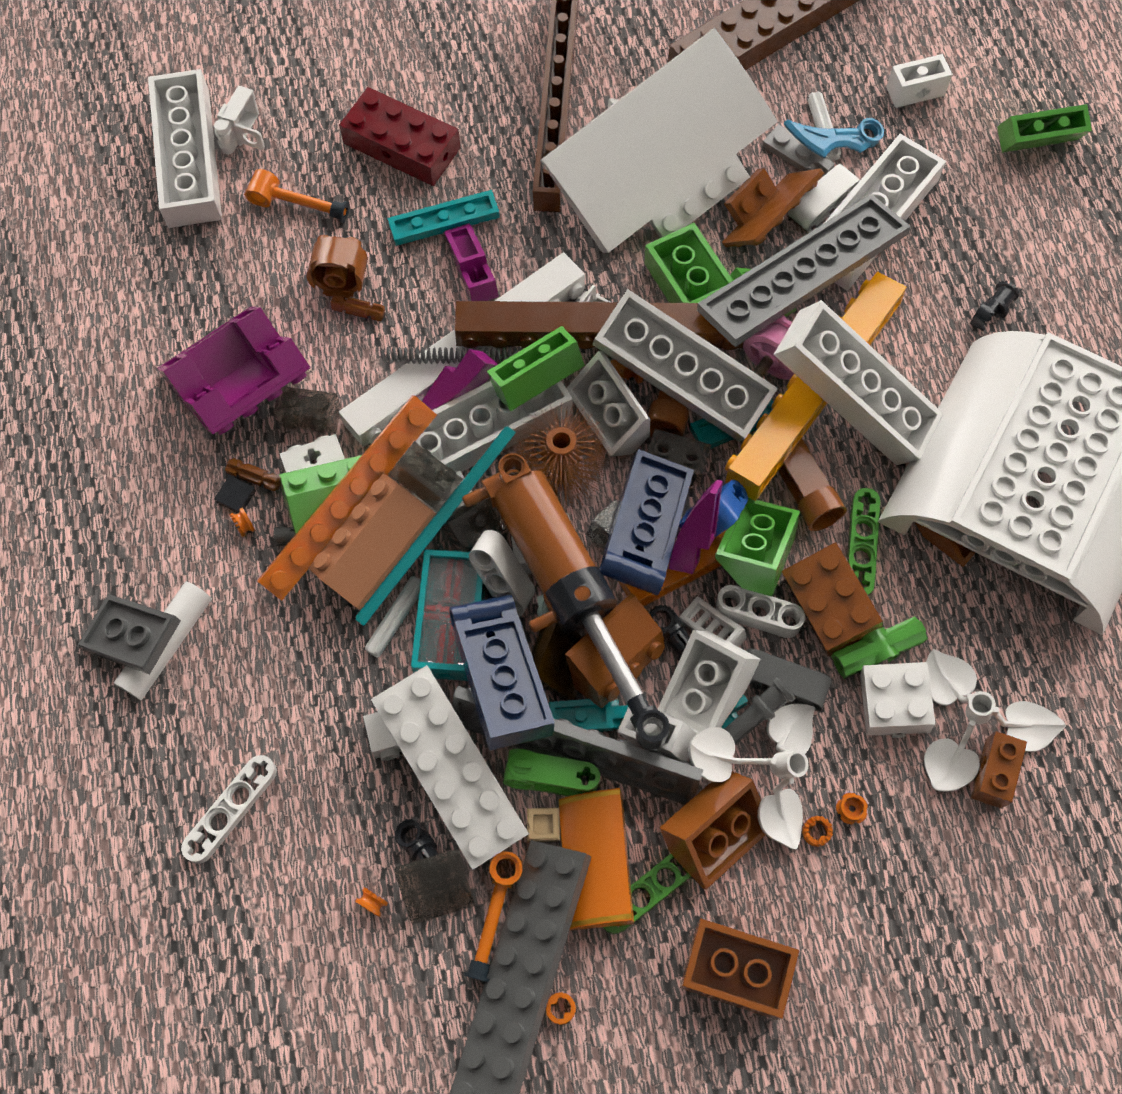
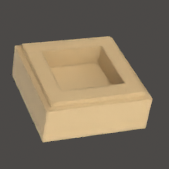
[527,808,560,842]

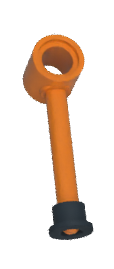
[244,169,350,223]
[464,851,523,982]

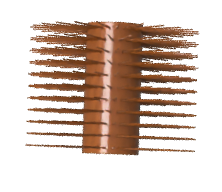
[516,402,606,509]

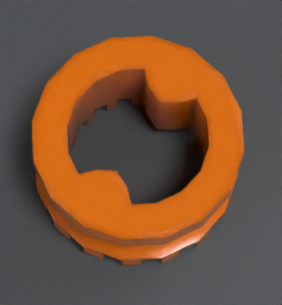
[229,507,256,538]
[802,816,833,847]
[355,887,388,917]
[546,992,576,1025]

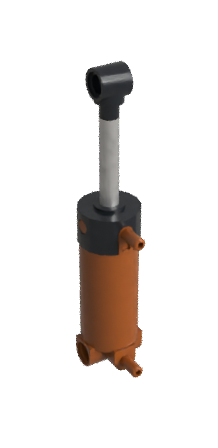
[462,453,670,750]

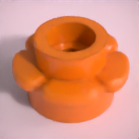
[836,793,868,825]

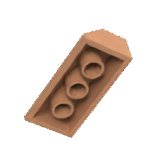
[308,473,437,610]

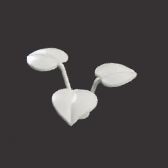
[924,649,1066,792]
[688,704,815,849]

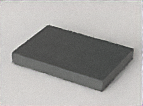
[77,594,181,675]

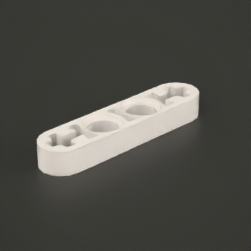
[181,755,277,863]

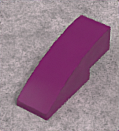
[444,223,499,301]
[422,349,498,410]
[669,480,723,574]

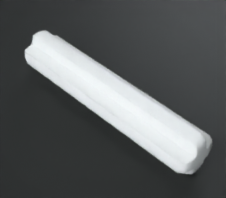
[808,91,841,161]
[365,576,421,658]

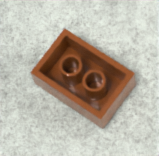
[781,542,883,657]
[680,918,800,1020]

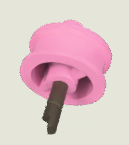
[743,316,794,380]

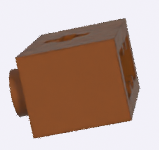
[970,731,1027,809]

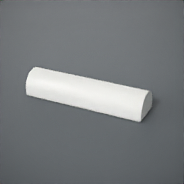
[113,581,212,701]

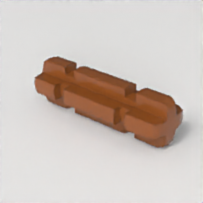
[330,294,385,321]
[225,458,281,491]

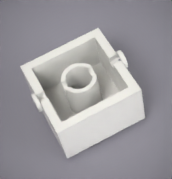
[860,662,935,738]

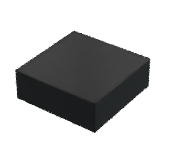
[214,475,256,513]

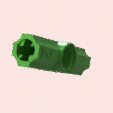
[832,616,928,679]

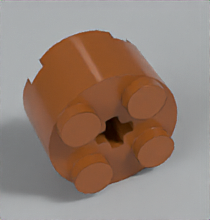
[306,235,368,298]

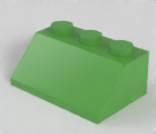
[644,223,733,303]
[279,455,362,535]
[715,498,800,596]

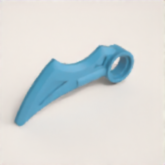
[784,118,884,158]

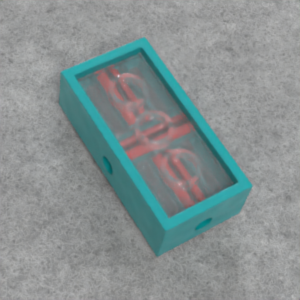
[411,549,486,681]

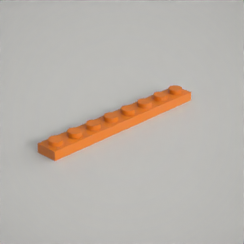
[257,395,437,601]

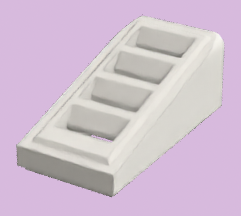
[679,596,747,647]

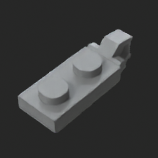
[762,124,835,177]

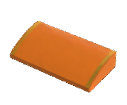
[559,788,634,931]

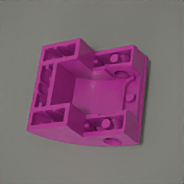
[157,306,311,435]

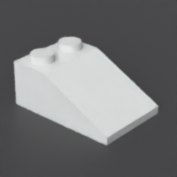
[658,630,761,734]

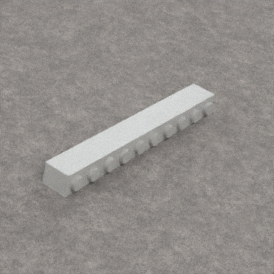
[339,252,585,447]

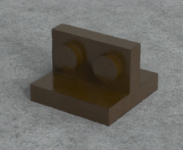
[531,623,583,701]

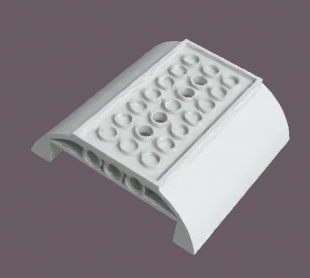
[878,331,1122,635]

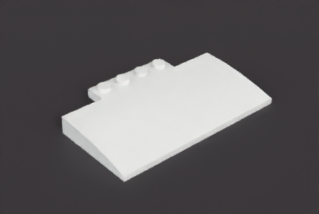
[540,28,778,253]

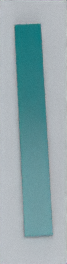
[355,426,516,626]

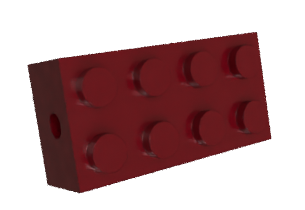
[339,87,461,187]

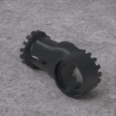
[970,281,1020,331]
[650,605,690,661]
[394,819,451,884]

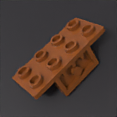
[722,168,824,247]

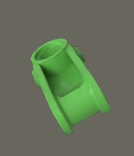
[503,749,600,796]

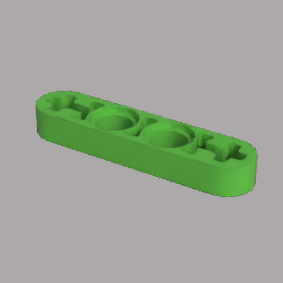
[847,488,880,596]
[603,854,692,935]

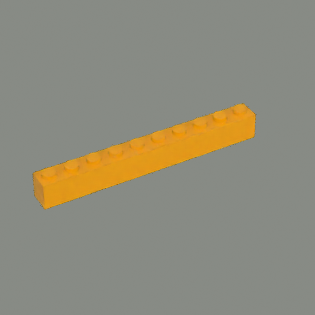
[725,271,907,501]

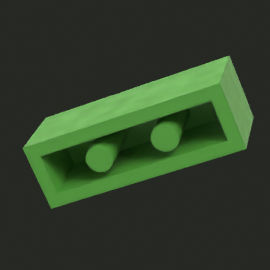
[997,104,1092,153]
[487,326,585,411]

